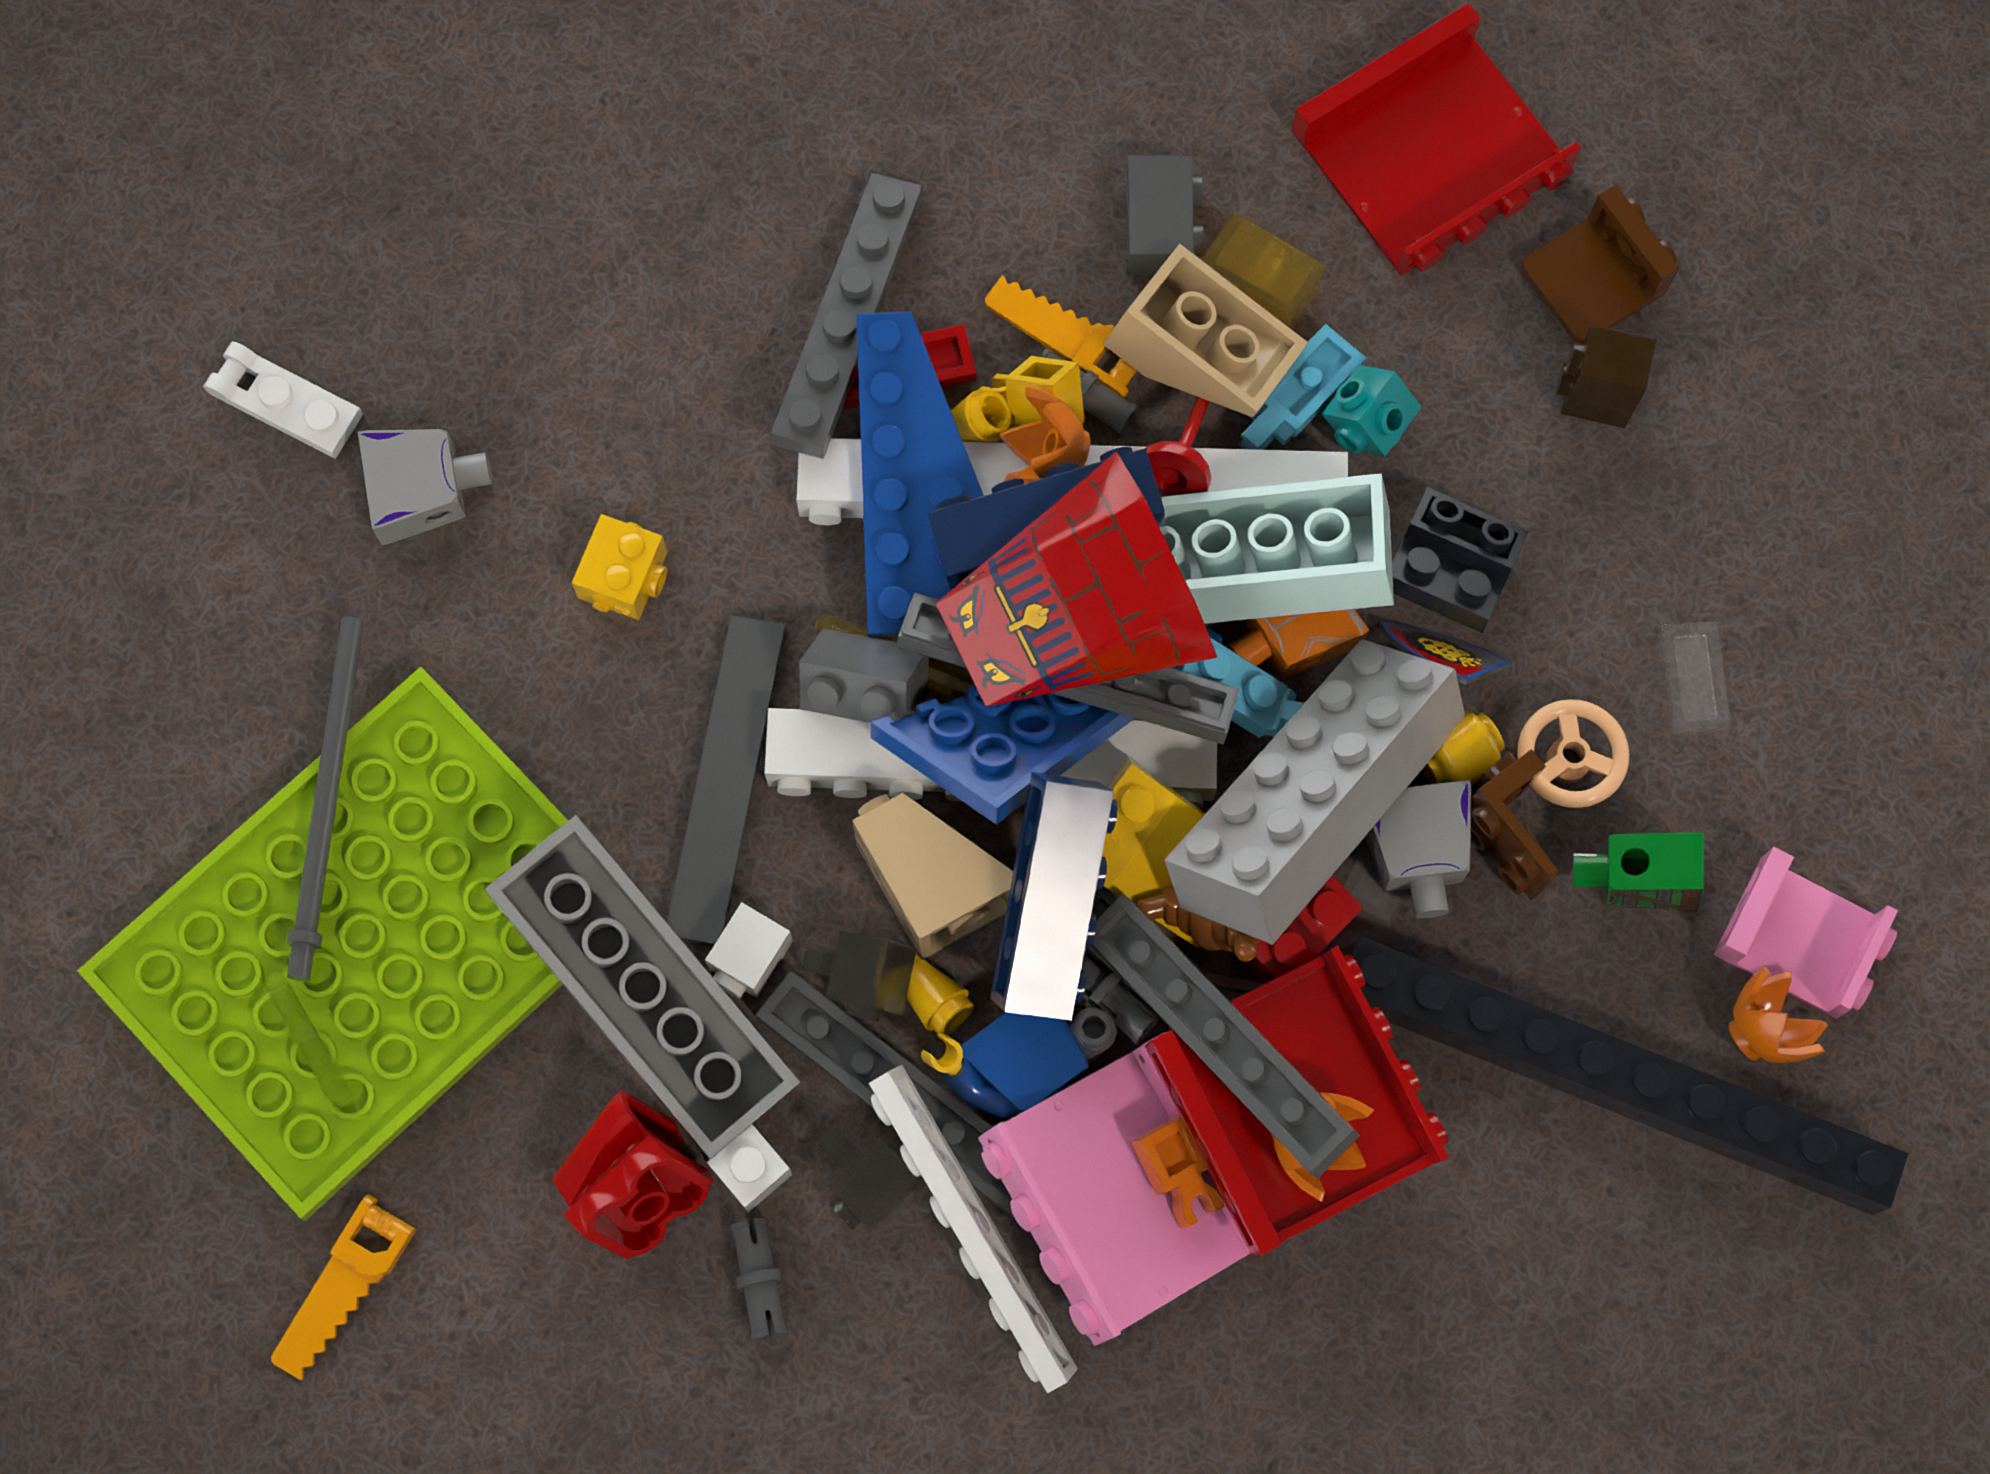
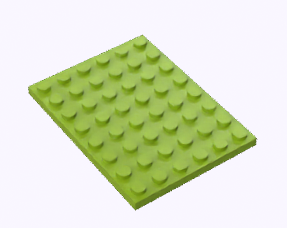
[77,667,568,1221]

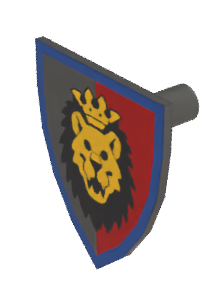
[1377,620,1512,685]

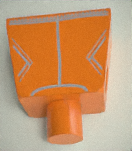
[1227,609,1369,679]

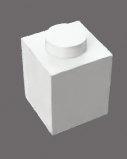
[705,902,793,999]
[707,1124,792,1213]

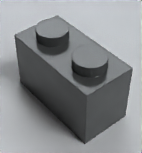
[1126,155,1203,275]
[799,628,929,723]

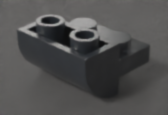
[1392,487,1529,634]

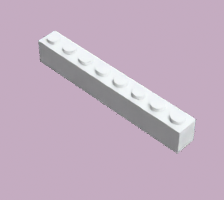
[764,708,1217,808]

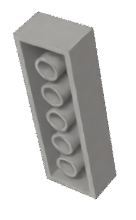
[1165,639,1465,945]
[485,815,800,1159]

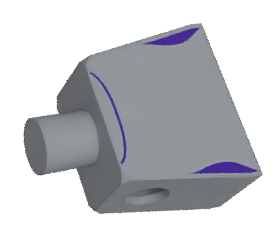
[358,429,493,545]
[1365,780,1471,918]

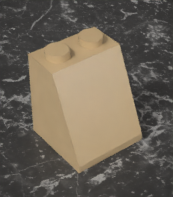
[852,793,1013,960]

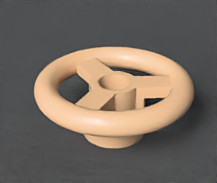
[1517,699,1629,808]

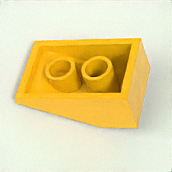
[1102,757,1206,948]

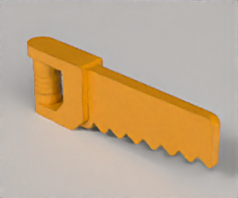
[985,275,1137,398]
[271,1194,416,1381]

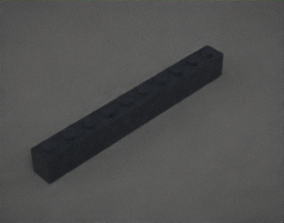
[1350,936,1909,1215]

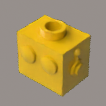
[572,514,668,620]

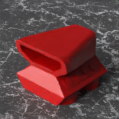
[552,1090,713,1260]

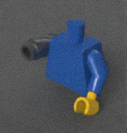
[921,1007,1117,1118]

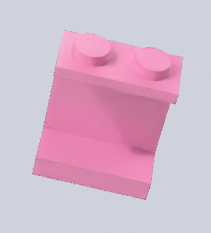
[1713,847,1898,1019]

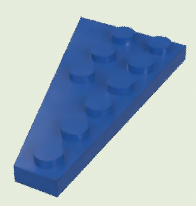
[856,311,984,638]
[870,627,1222,825]

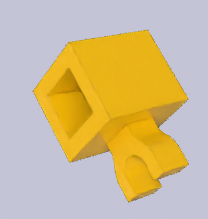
[978,356,1085,429]

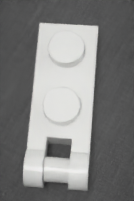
[203,341,363,459]

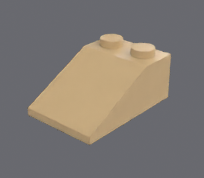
[1103,243,1308,417]

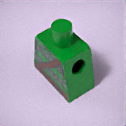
[1573,832,1704,912]

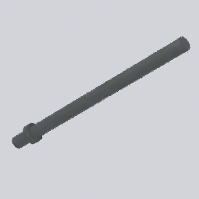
[286,617,364,981]

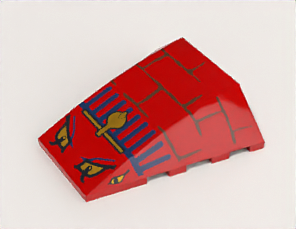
[935,452,1218,707]

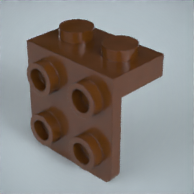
[1521,184,1679,343]
[1471,749,1559,900]

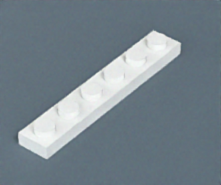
[869,1065,1078,1393]

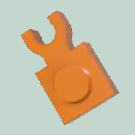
[1131,1115,1225,1228]

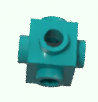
[1322,365,1422,456]

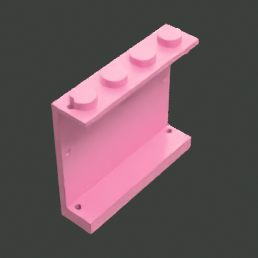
[978,1031,1251,1346]

